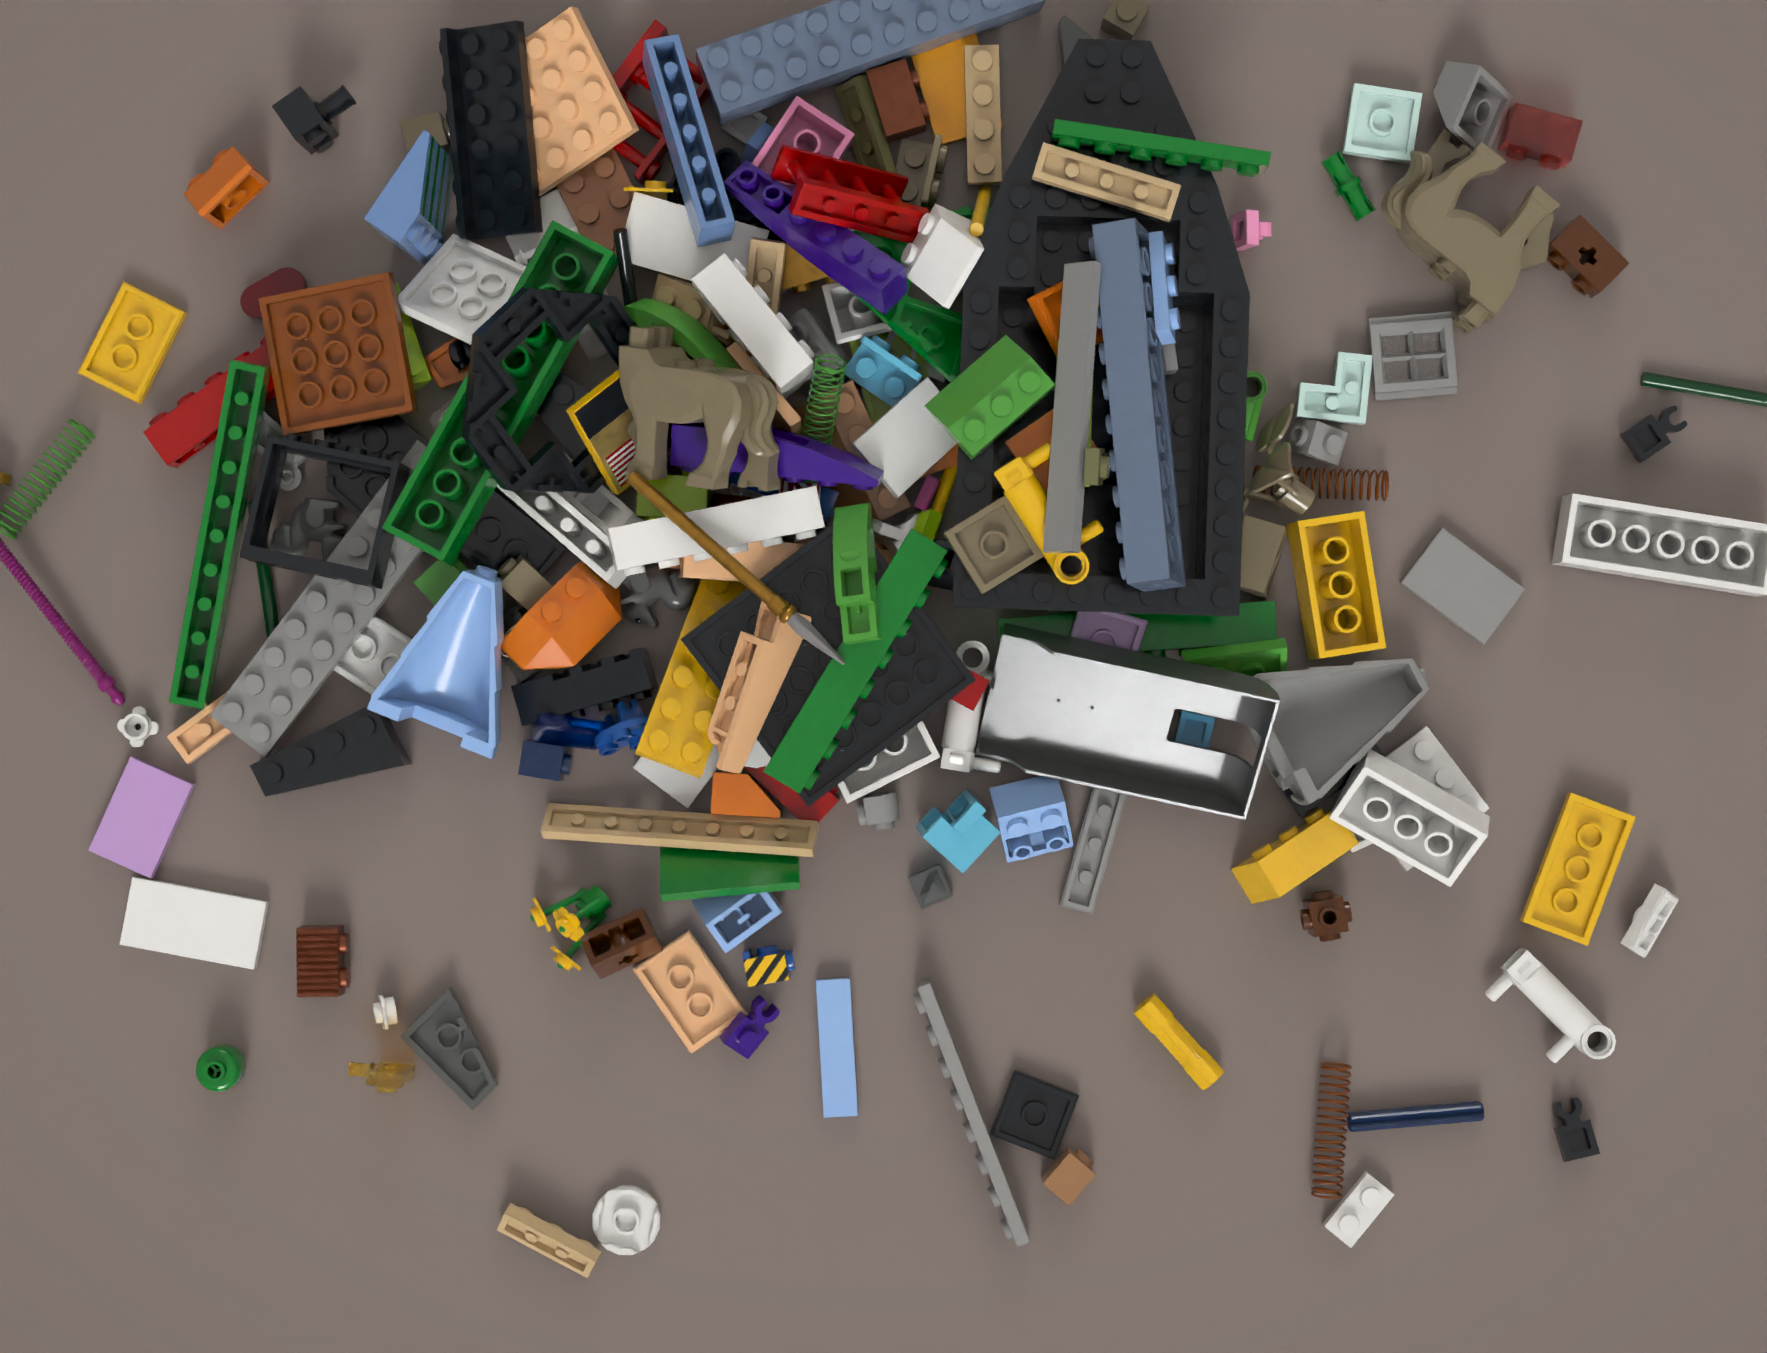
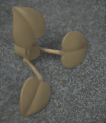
[1243,402,1316,515]

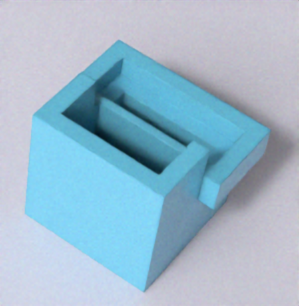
[915,789,1001,873]

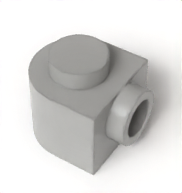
[856,792,900,830]

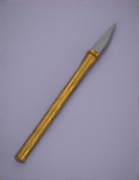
[626,470,845,665]

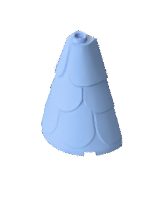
[367,565,504,759]

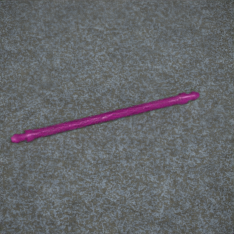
[0,538,125,706]

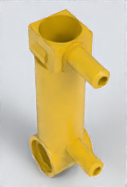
[994,443,1104,584]

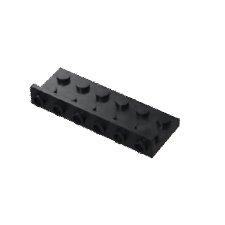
[439,21,543,240]

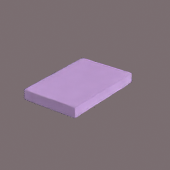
[88,756,196,878]

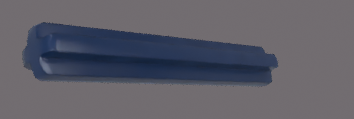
[1346,1101,1484,1132]

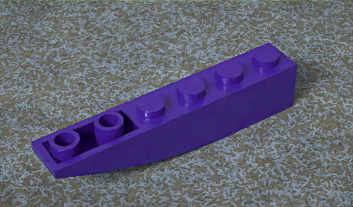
[723,160,908,315]
[670,422,884,490]

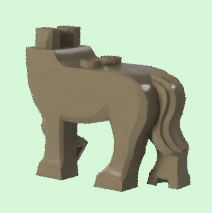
[1381,128,1561,334]
[619,325,780,492]

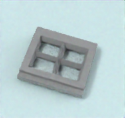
[1367,311,1458,401]

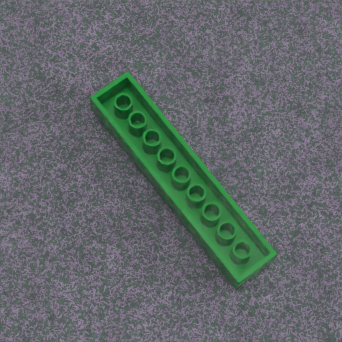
[382,220,618,567]

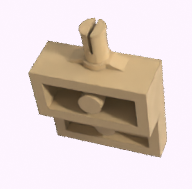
[652,272,734,360]

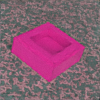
[913,475,939,511]

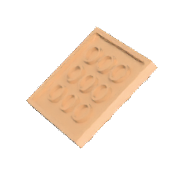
[525,6,639,196]

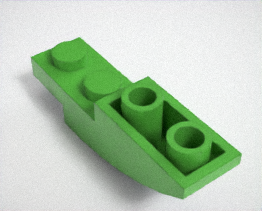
[833,502,882,645]

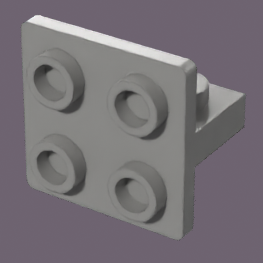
[788,308,850,396]

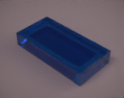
[530,713,607,750]

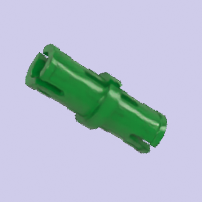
[1321,151,1376,221]

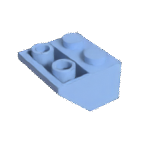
[989,776,1074,863]
[691,892,784,953]

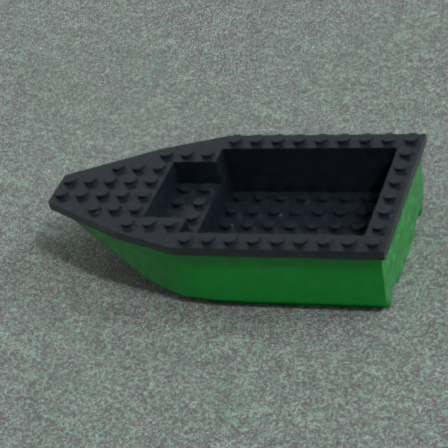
[952,38,1250,617]

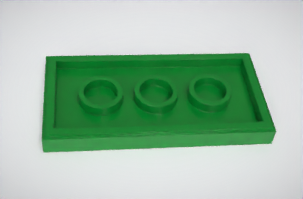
[660,847,801,902]

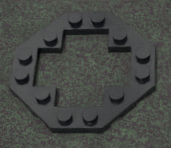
[462,287,636,493]

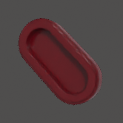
[240,267,307,320]

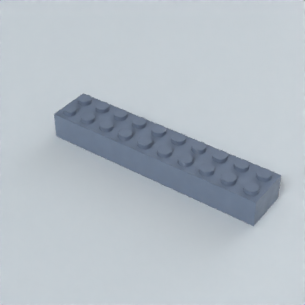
[696,0,1045,125]
[1089,218,1186,592]

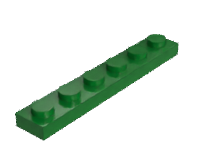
[1051,119,1271,177]

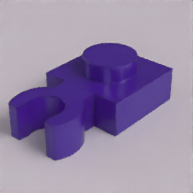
[719,995,780,1059]

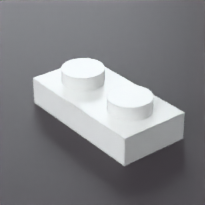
[1322,1171,1394,1248]

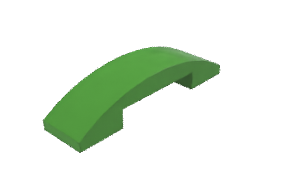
[624,298,738,369]

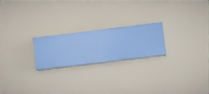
[816,977,858,1118]

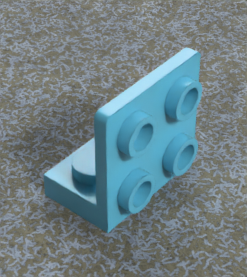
[842,334,923,407]

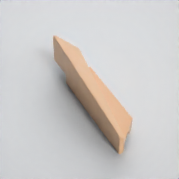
[707,601,812,774]

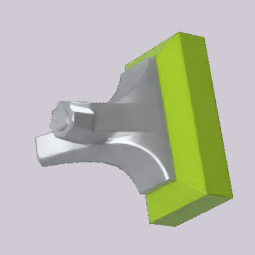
[872,508,942,559]

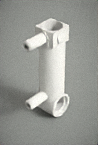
[940,641,1001,773]
[1485,947,1616,1063]

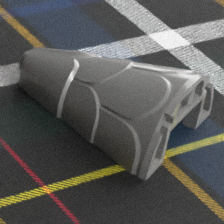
[1248,658,1429,805]

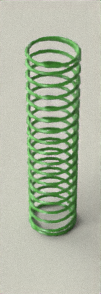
[801,354,847,483]
[0,419,95,540]

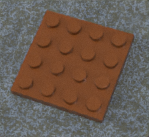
[258,272,418,436]

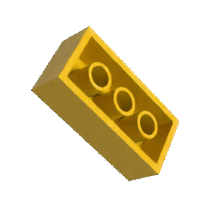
[1286,511,1386,660]

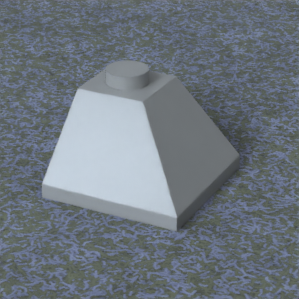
[1433,61,1514,150]

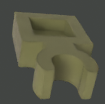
[1083,448,1110,485]

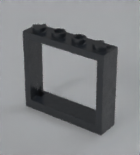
[239,433,410,589]

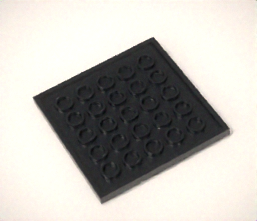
[681,524,976,807]

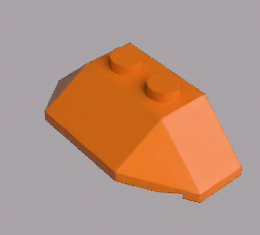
[501,561,622,670]

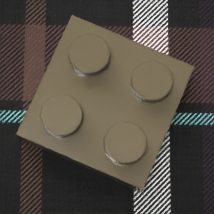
[943,496,1044,595]

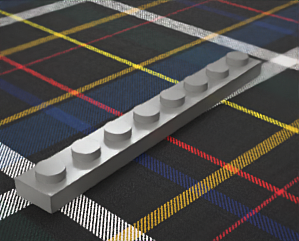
[913,979,1030,1247]

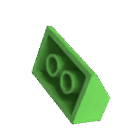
[924,335,1055,460]

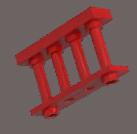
[612,19,709,185]
[770,144,930,243]

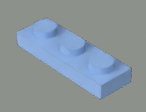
[1148,231,1181,345]

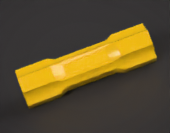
[1133,993,1224,1090]

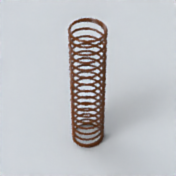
[1253,465,1389,501]
[1311,1062,1353,1199]

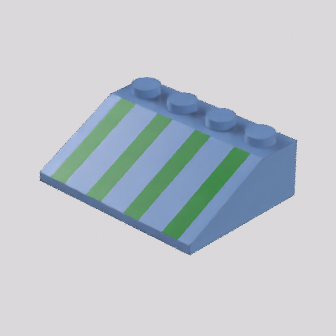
[364,130,454,266]

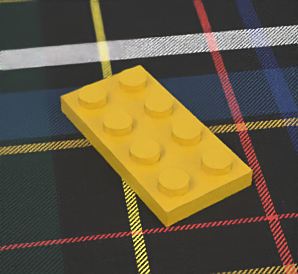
[1520,792,1636,946]

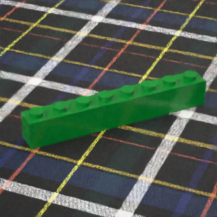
[763,528,949,794]
[996,601,1277,657]

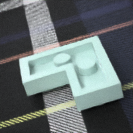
[1295,352,1373,425]

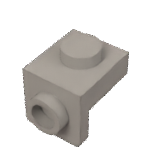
[1289,419,1348,466]

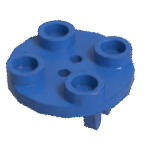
[594,699,649,756]

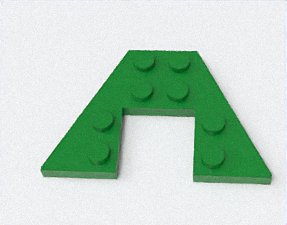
[850,206,992,382]

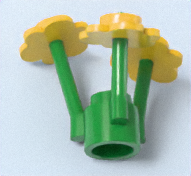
[529,885,612,971]

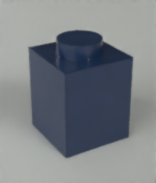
[518,740,573,781]

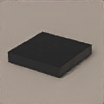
[990,1069,1079,1160]

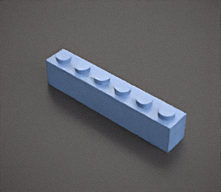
[642,34,735,247]

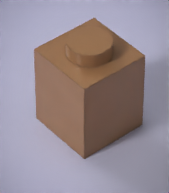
[1041,1147,1096,1206]

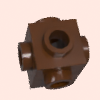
[1300,890,1352,942]

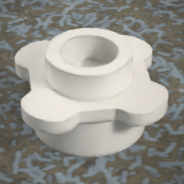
[117,706,159,747]
[373,995,398,1030]

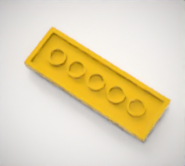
[635,579,747,779]

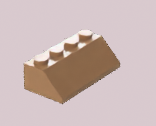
[793,380,911,520]

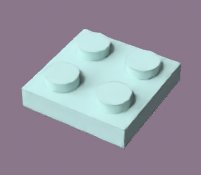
[1342,83,1422,164]

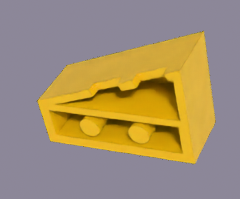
[1231,808,1359,904]

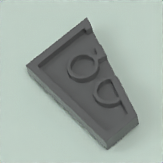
[400,987,499,1110]

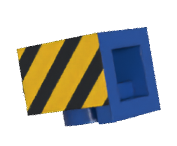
[742,945,796,987]

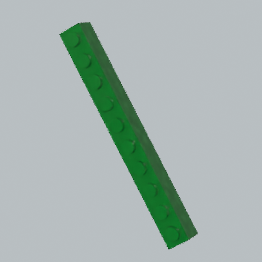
[169,360,271,709]

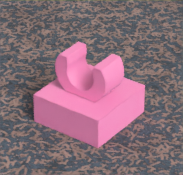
[1230,210,1272,251]

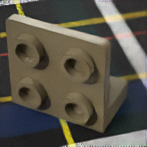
[895,134,948,209]

